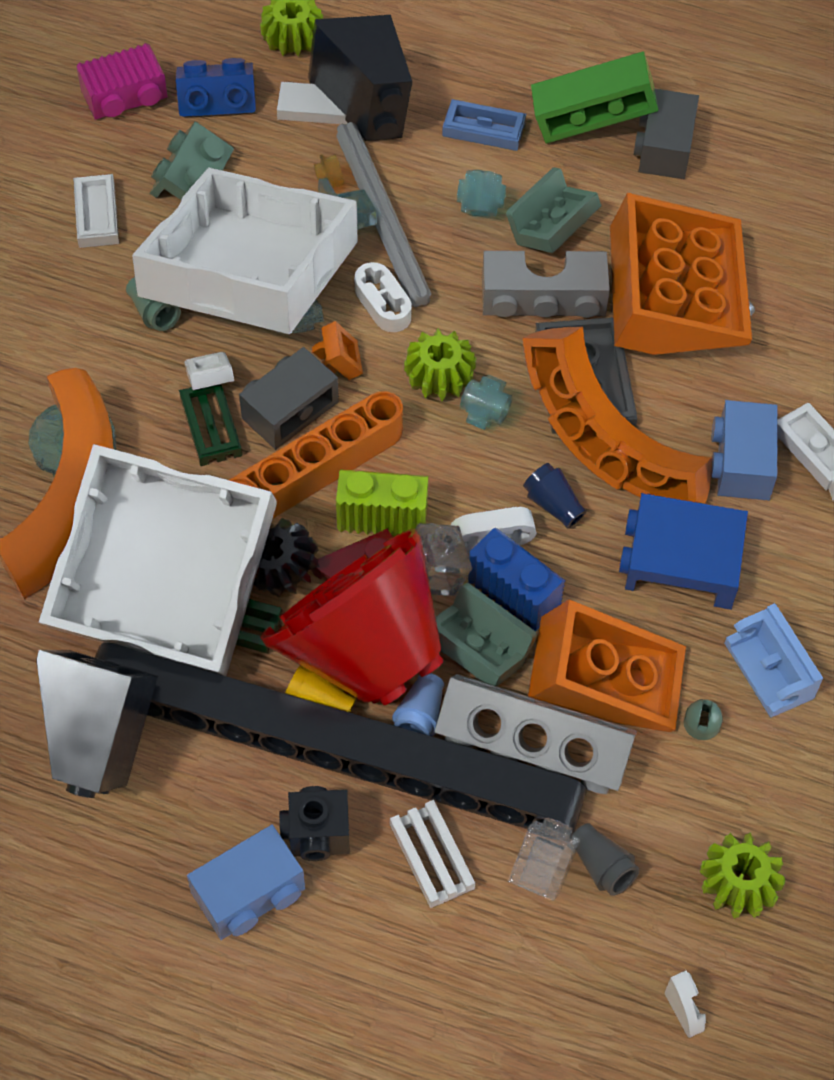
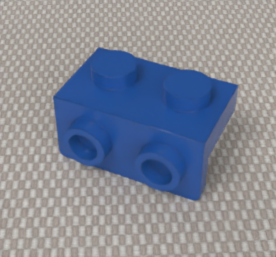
[176,58,256,117]

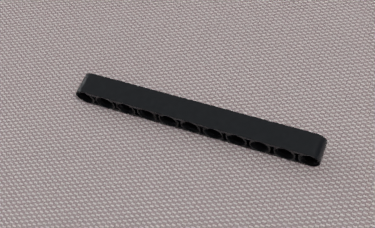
[95,643,587,838]

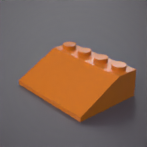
[610,193,752,355]

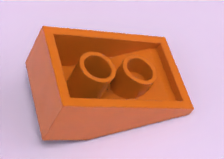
[528,599,686,732]

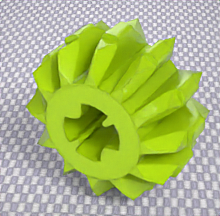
[260,0,323,56]
[404,328,476,401]
[700,832,785,919]

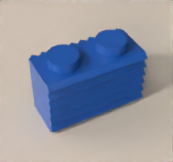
[468,528,565,632]

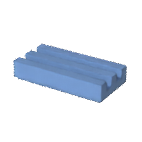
[442,99,527,151]

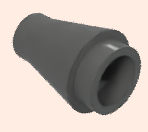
[569,823,640,896]

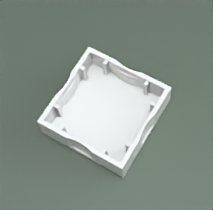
[132,167,358,334]
[39,444,277,676]

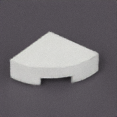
[664,970,706,1038]

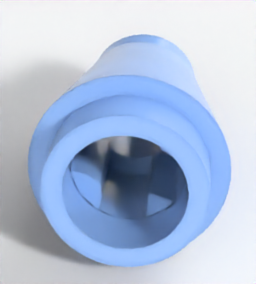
[392,673,444,737]

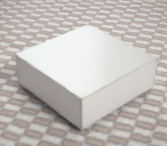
[184,352,234,390]

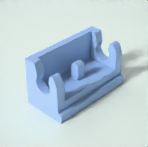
[724,603,823,718]

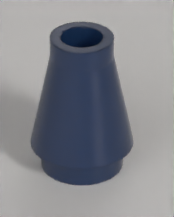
[523,463,587,528]

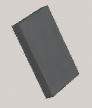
[535,317,637,434]

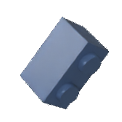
[711,400,777,501]
[187,824,305,940]

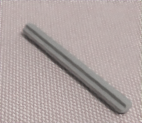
[336,122,431,307]

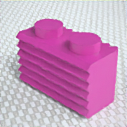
[76,43,168,120]

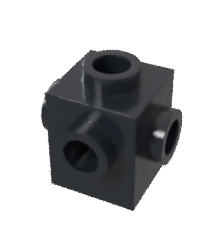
[279,786,350,861]

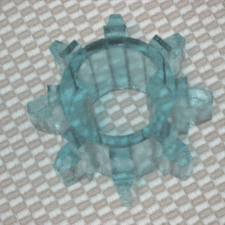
[457,170,506,218]

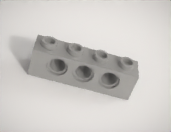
[434,674,637,794]

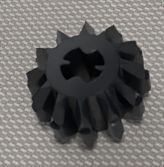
[253,517,320,597]

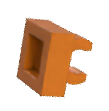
[311,321,363,380]

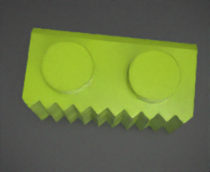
[336,469,429,538]

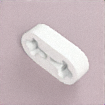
[354,262,412,332]
[450,507,537,554]

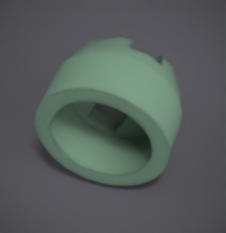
[683,699,723,740]

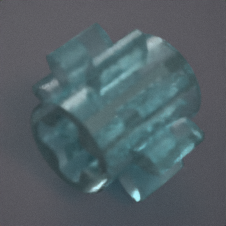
[460,374,512,430]

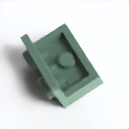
[149,121,234,200]
[506,167,601,253]
[436,583,537,686]

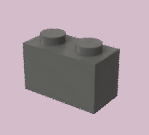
[633,89,699,180]
[239,347,339,450]

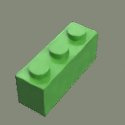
[531,51,659,144]

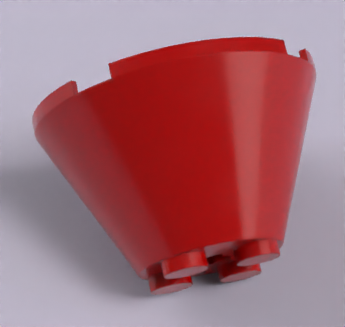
[260,528,444,706]

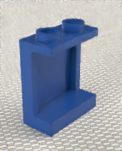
[619,493,748,610]

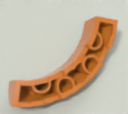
[523,327,712,504]
[0,368,114,600]

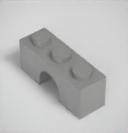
[482,251,610,318]

